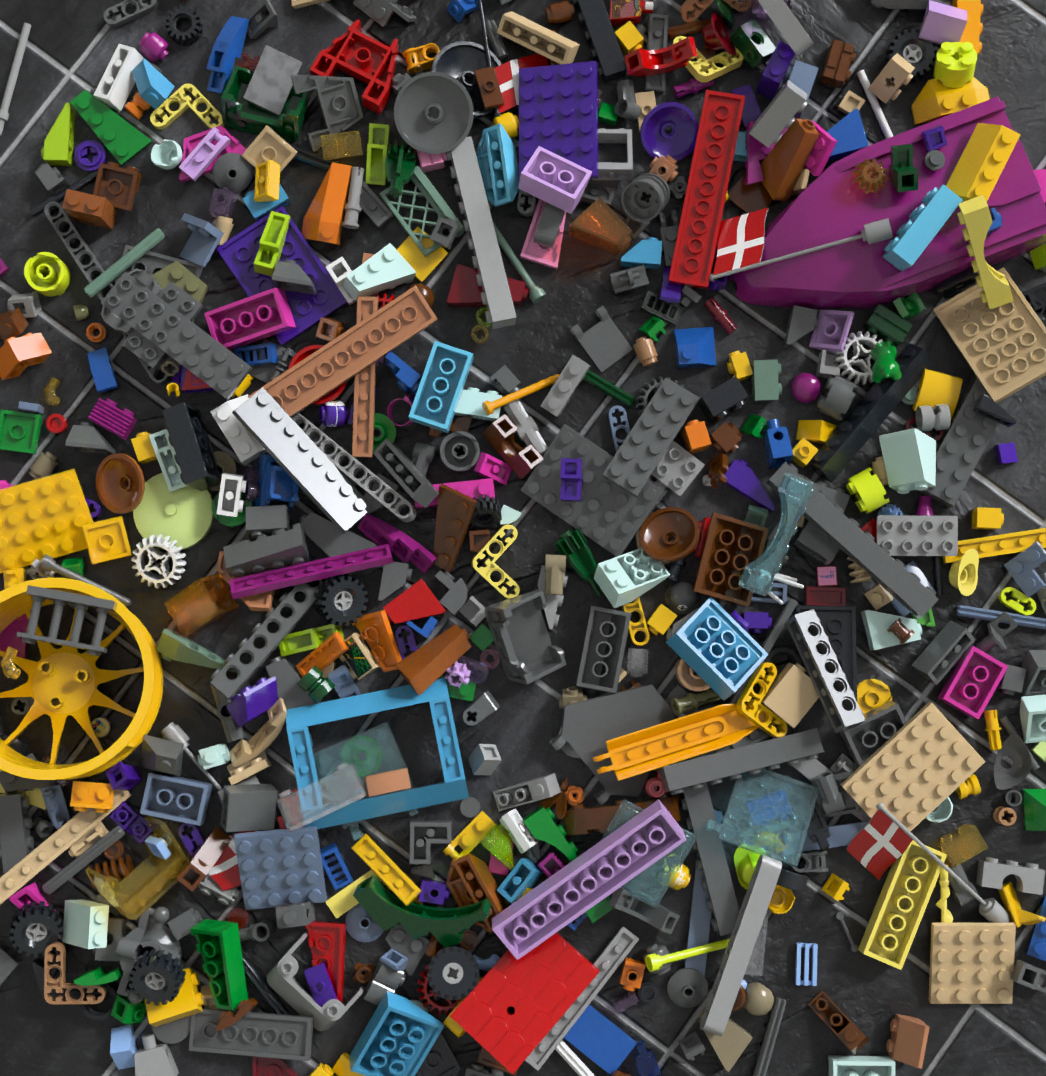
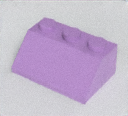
[518,146,592,214]

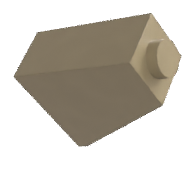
[698,1007,753,1072]

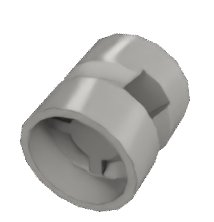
[915,404,951,432]

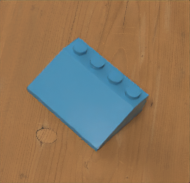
[666,597,769,700]
[350,991,444,1076]

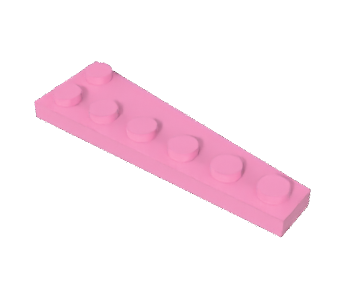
[520,199,566,270]

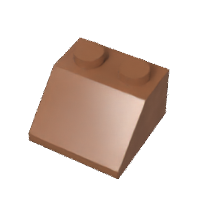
[886,1014,929,1069]

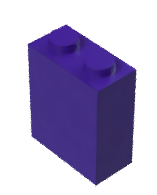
[756,41,795,100]

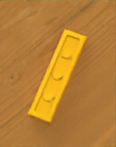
[351,833,422,906]

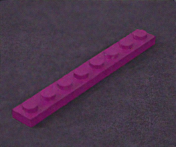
[230,544,393,599]

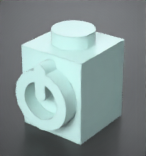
[197,743,230,770]

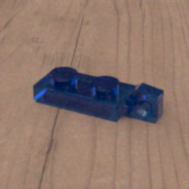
[635,1041,662,1076]

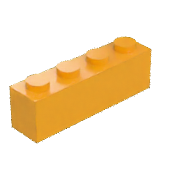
[952,0,983,55]

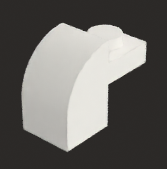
[326,257,357,305]

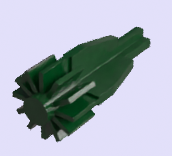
[385,140,417,198]
[553,528,604,596]

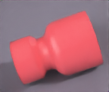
[645,769,665,798]

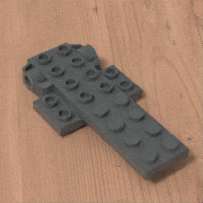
[101,269,252,400]

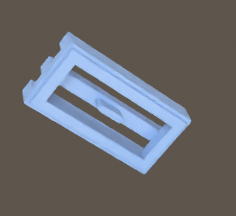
[795,943,818,986]

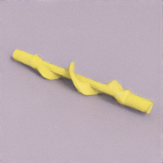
[936,864,953,923]

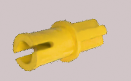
[984,709,1002,750]

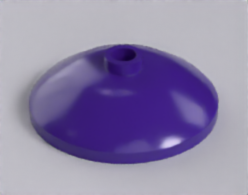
[640,102,699,161]

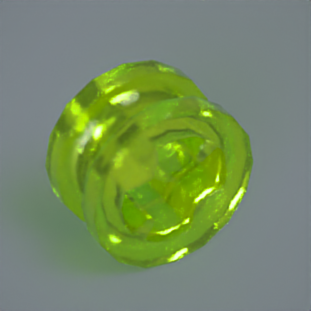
[476,308,491,327]

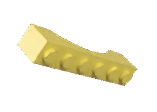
[957,195,1014,309]

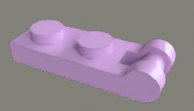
[179,127,231,181]

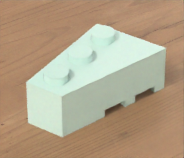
[343,243,417,301]

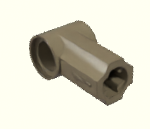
[545,554,566,595]

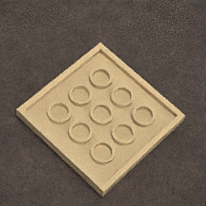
[929,922,1016,1004]

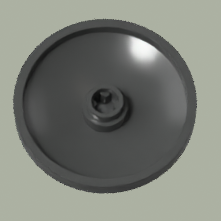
[394,72,474,154]

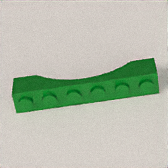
[522,805,613,923]

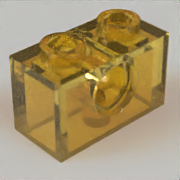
[320,131,363,160]

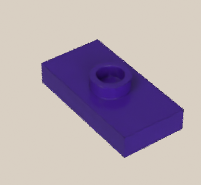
[304,962,338,1007]

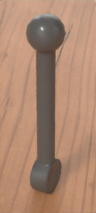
[835,911,858,952]

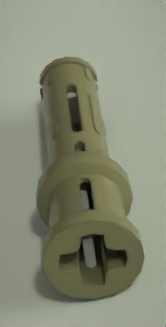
[671,689,731,716]

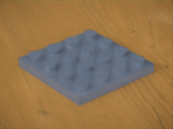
[234,826,327,910]

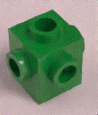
[111,995,146,1025]

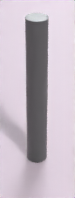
[999,715,1040,771]

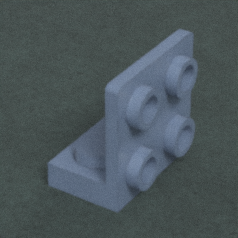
[180,213,224,267]

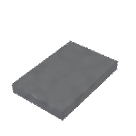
[243,45,302,117]

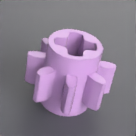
[445,661,471,688]

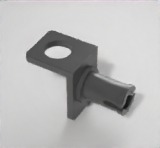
[975,612,1018,653]

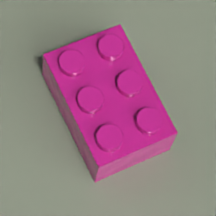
[937,646,1008,719]

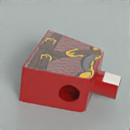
[609,0,653,27]

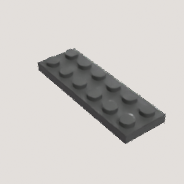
[602,378,700,498]
[189,1008,314,1061]

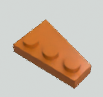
[351,609,402,672]

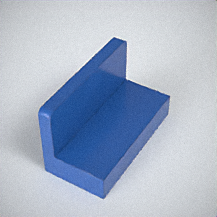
[406,616,440,638]

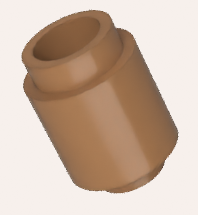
[633,336,658,367]

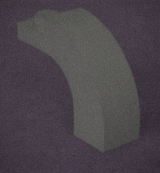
[608,887,680,934]

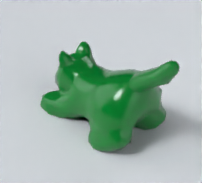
[871,341,902,383]

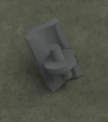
[609,265,649,294]

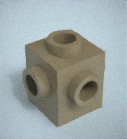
[559,686,587,709]

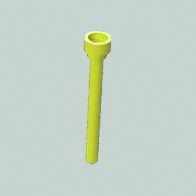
[645,938,730,972]

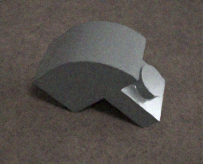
[435,571,468,615]
[1010,959,1046,993]

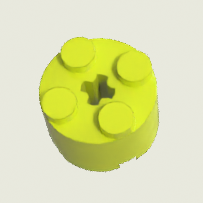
[934,42,977,88]
[24,252,70,297]
[845,467,889,514]

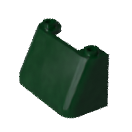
[221,66,311,143]

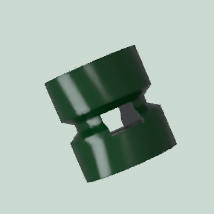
[297,665,335,704]

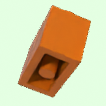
[681,419,711,454]

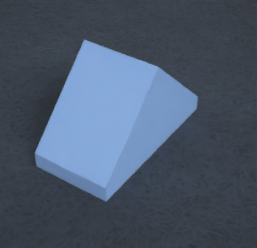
[110,1024,137,1070]

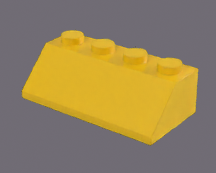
[946,123,1021,203]

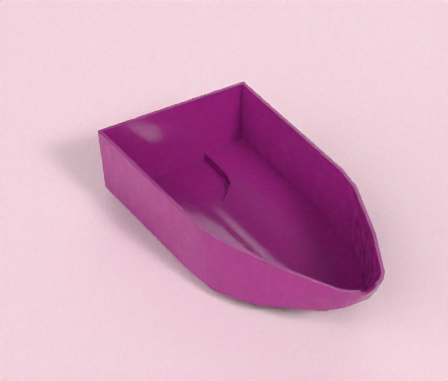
[729,96,1046,309]

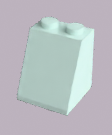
[879,428,936,494]

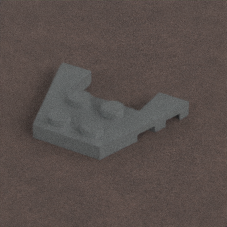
[290,75,363,152]

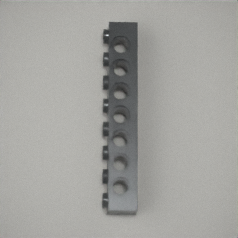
[210,577,329,700]

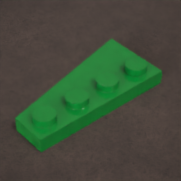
[70,90,152,166]

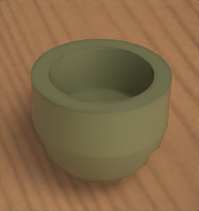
[73,304,89,321]

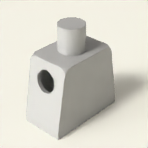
[134,1034,179,1076]

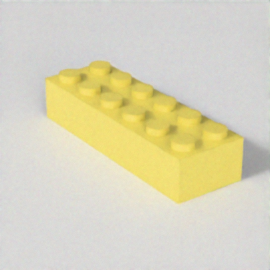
[858,840,947,970]

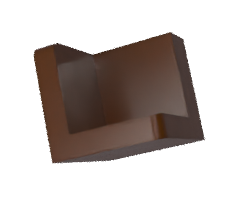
[469,530,491,553]

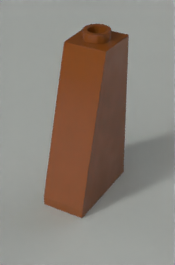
[760,118,819,201]
[395,624,472,695]

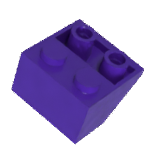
[226,677,278,728]

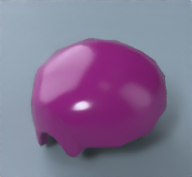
[790,373,821,403]

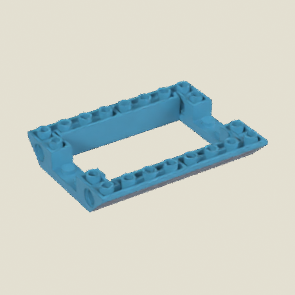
[286,678,469,829]

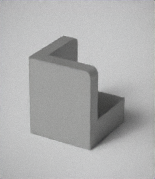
[816,350,840,378]
[459,596,486,627]
[468,744,502,775]

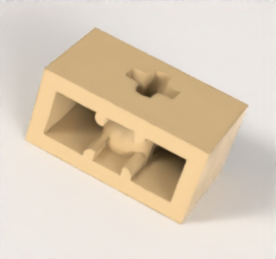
[868,53,915,104]

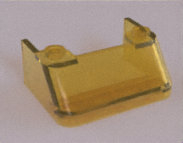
[85,816,188,920]

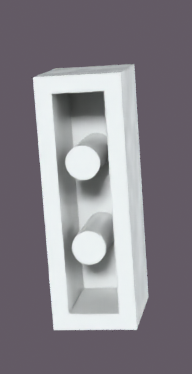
[94,44,144,111]

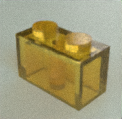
[936,824,988,868]

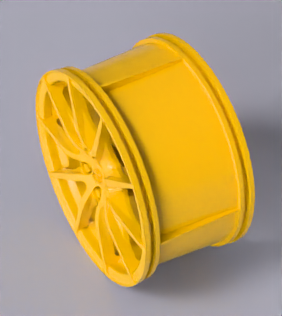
[0,578,164,780]

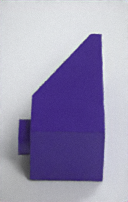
[724,459,775,513]

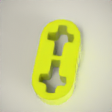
[998,587,1036,615]

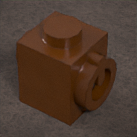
[709,421,743,454]

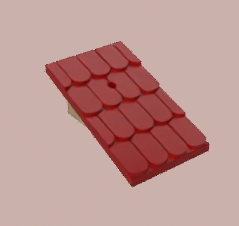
[450,932,600,1074]

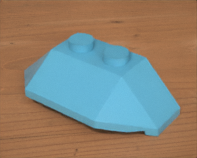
[476,124,519,206]

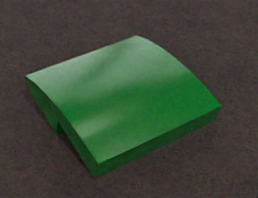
[73,965,124,986]

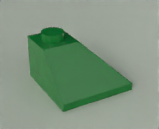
[1022,788,1046,831]

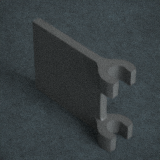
[570,305,633,372]

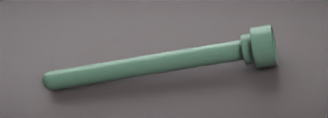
[493,222,546,304]

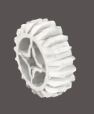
[835,331,883,385]
[131,534,187,588]

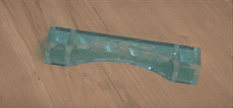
[738,472,814,597]

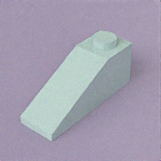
[149,429,187,492]

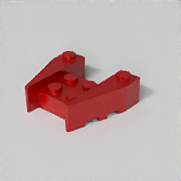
[309,19,399,115]

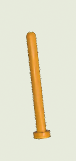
[482,374,560,415]

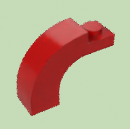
[624,37,698,76]

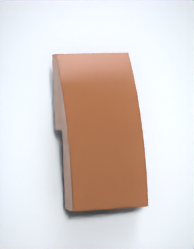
[364,768,411,797]

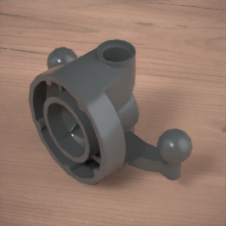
[115,906,184,1004]

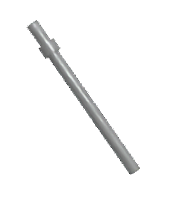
[0,23,31,136]

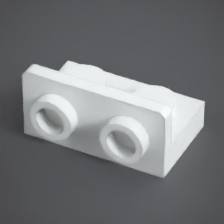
[500,808,538,853]

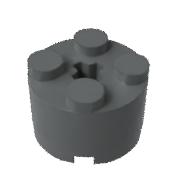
[816,375,858,421]
[440,431,480,474]

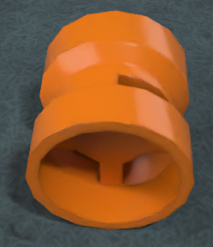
[124,92,151,120]

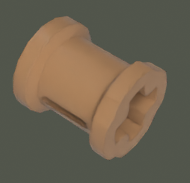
[992,806,1017,826]

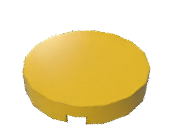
[857,679,892,714]

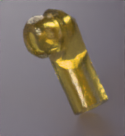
[44,376,61,407]
[1,646,21,679]

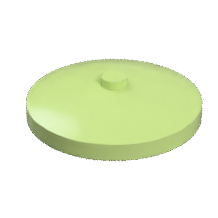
[133,473,214,550]

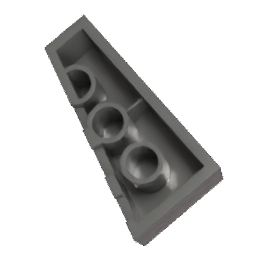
[223,523,310,577]

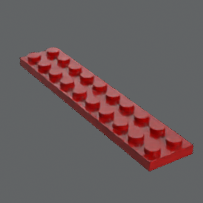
[668,90,745,289]

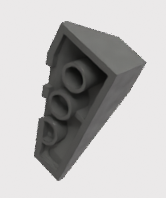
[1021,650,1046,696]

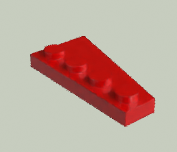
[305,921,346,1003]

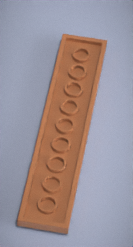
[248,285,438,417]

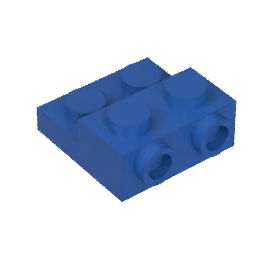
[385,351,422,396]

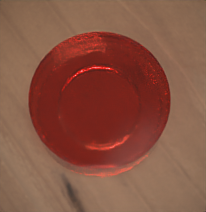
[228,907,249,929]

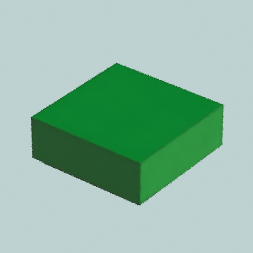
[470,623,494,651]

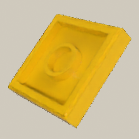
[82,516,132,564]

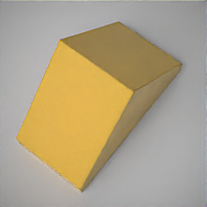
[796,420,838,444]

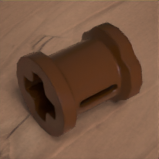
[887,618,914,645]

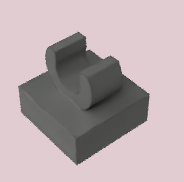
[680,285,703,307]
[678,1031,706,1061]

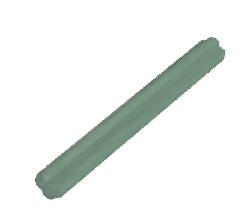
[84,228,165,298]

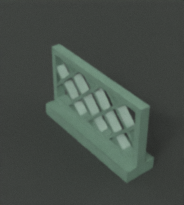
[379,166,464,257]

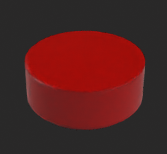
[46,414,67,434]

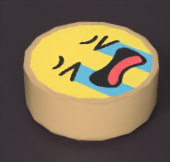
[91,717,112,738]

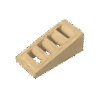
[791,169,810,196]

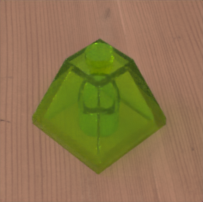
[479,824,514,870]

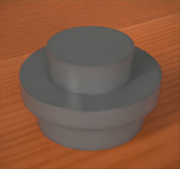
[924,150,945,171]

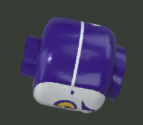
[319,401,349,427]

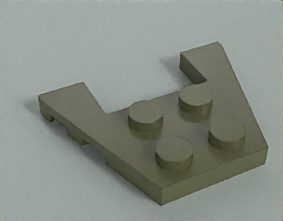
[151,260,208,323]

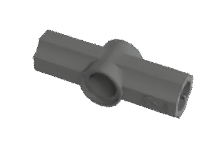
[210,685,245,743]

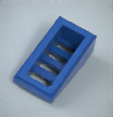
[234,343,278,367]
[320,843,354,891]

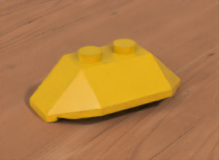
[911,77,990,125]

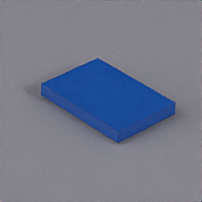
[564,1004,637,1075]

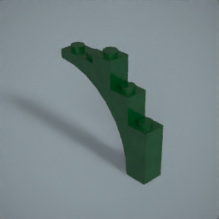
[353,875,491,948]

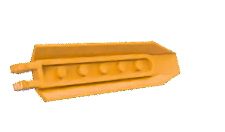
[593,703,766,781]

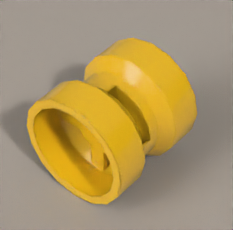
[956,774,981,799]

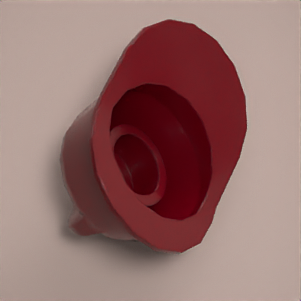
[702,13,736,56]

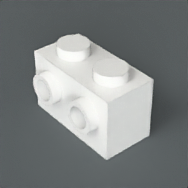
[216,473,247,517]

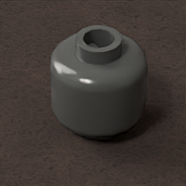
[642,943,673,976]

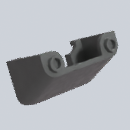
[485,590,566,685]

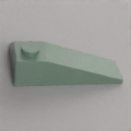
[157,629,238,673]

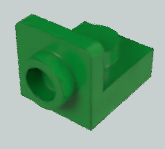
[893,293,926,319]

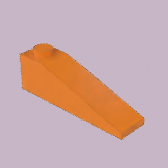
[301,162,352,245]

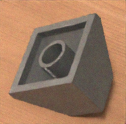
[271,260,317,295]
[65,422,116,454]
[141,735,184,777]

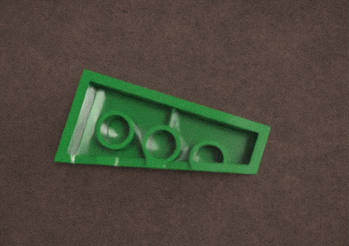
[189,919,248,1011]

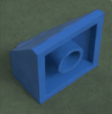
[674,327,716,369]

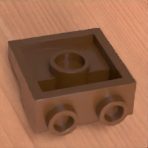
[93,161,142,212]

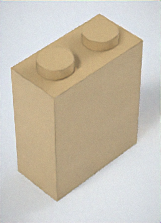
[761,663,819,728]

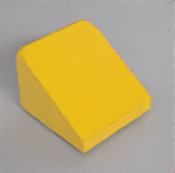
[1016,908,1046,926]

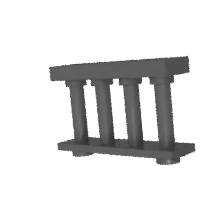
[17,585,117,656]

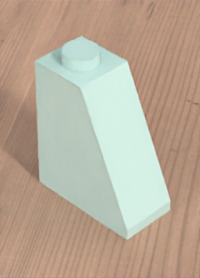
[861,610,922,651]

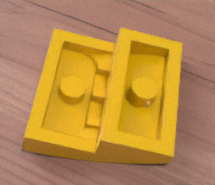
[397,227,448,282]
[912,369,963,419]

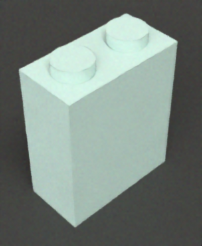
[62,899,109,949]

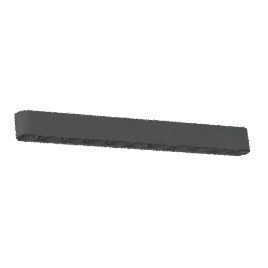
[44,202,172,386]

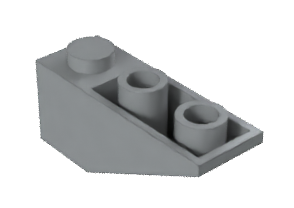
[537,565,568,630]
[493,773,561,811]

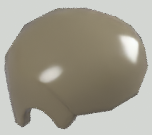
[743,982,774,1016]

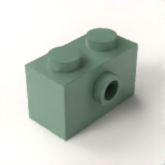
[751,359,782,401]

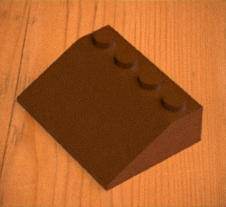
[693,512,768,607]

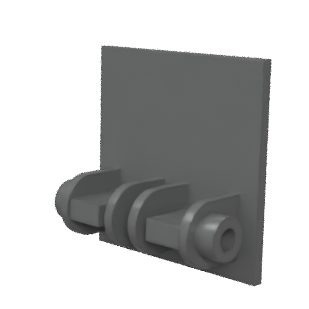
[248,339,297,383]

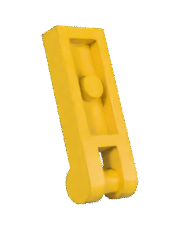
[442,810,497,860]

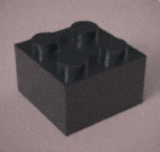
[697,376,748,423]

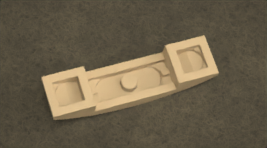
[229,698,287,767]

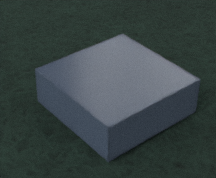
[18,401,45,415]

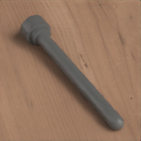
[38,554,132,606]

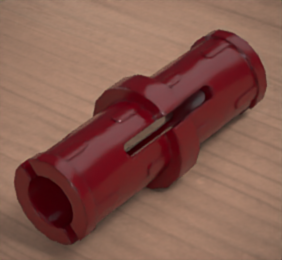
[704,297,738,335]

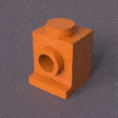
[619,957,646,991]

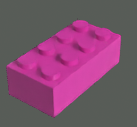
[204,287,296,350]

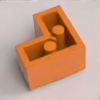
[0,332,52,380]

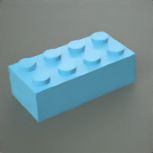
[882,184,963,272]
[408,341,474,433]

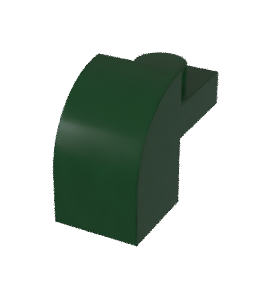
[889,144,918,192]

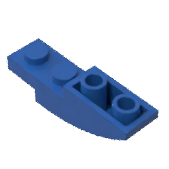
[206,16,249,94]

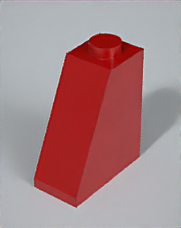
[383,579,447,624]

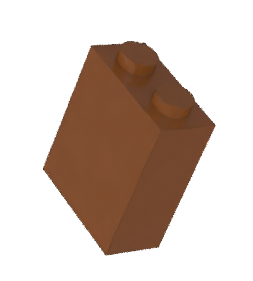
[62,189,118,230]

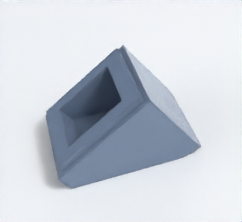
[380,948,408,971]

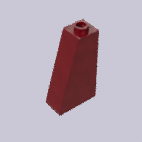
[447,264,529,307]

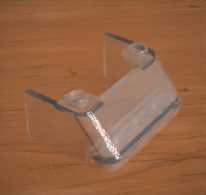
[277,762,367,832]

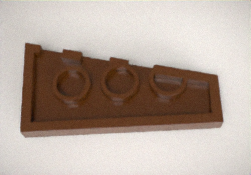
[433,484,477,572]

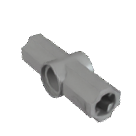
[504,399,548,455]

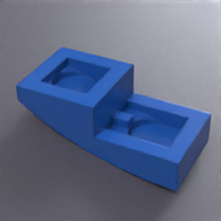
[87,347,118,393]

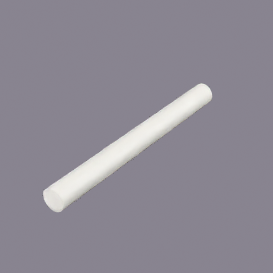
[857,70,893,139]

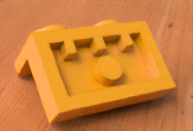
[70,781,115,813]

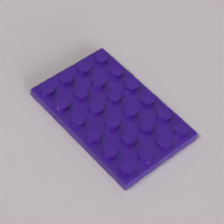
[519,61,598,181]
[216,205,348,346]

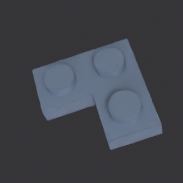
[1004,541,1046,598]

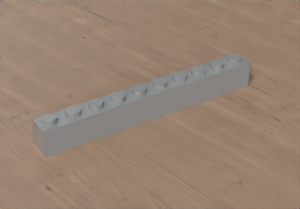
[446,137,517,329]

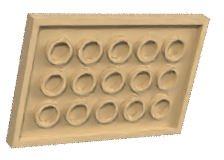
[933,267,1046,403]
[840,702,985,832]

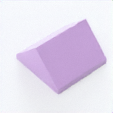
[918,0,967,44]
[809,310,854,355]

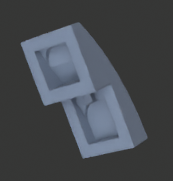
[327,664,361,699]

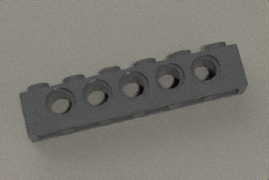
[785,609,865,734]

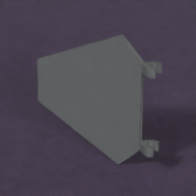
[549,684,676,805]

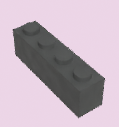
[373,438,439,508]
[0,791,34,874]

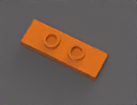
[296,632,349,678]

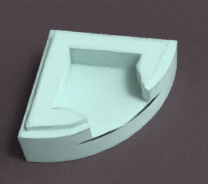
[499,505,522,525]

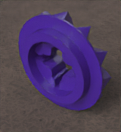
[74,140,106,172]

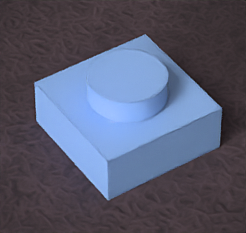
[145,835,171,860]

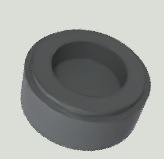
[460,797,480,817]

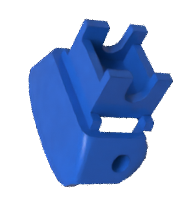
[254,453,299,513]

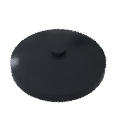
[430,41,502,119]

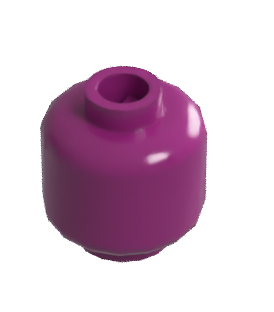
[138,32,169,62]

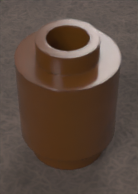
[545,0,575,24]

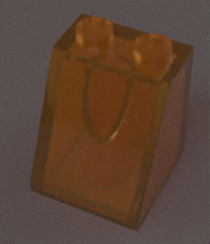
[569,197,632,255]
[164,573,240,638]

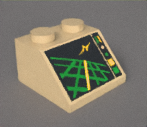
[339,633,380,680]

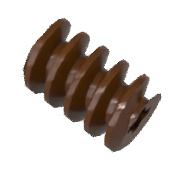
[87,854,134,890]

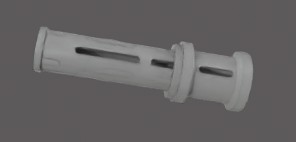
[341,167,364,229]

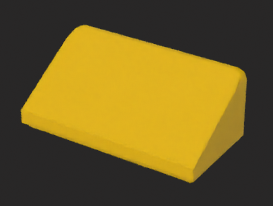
[254,160,280,202]
[998,881,1022,927]

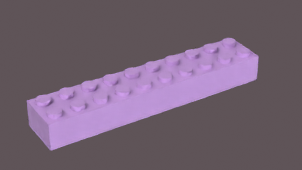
[492,800,686,960]

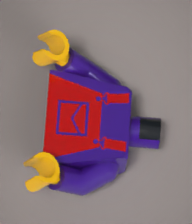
[166,365,215,396]

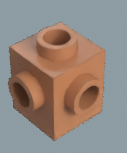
[649,155,679,183]

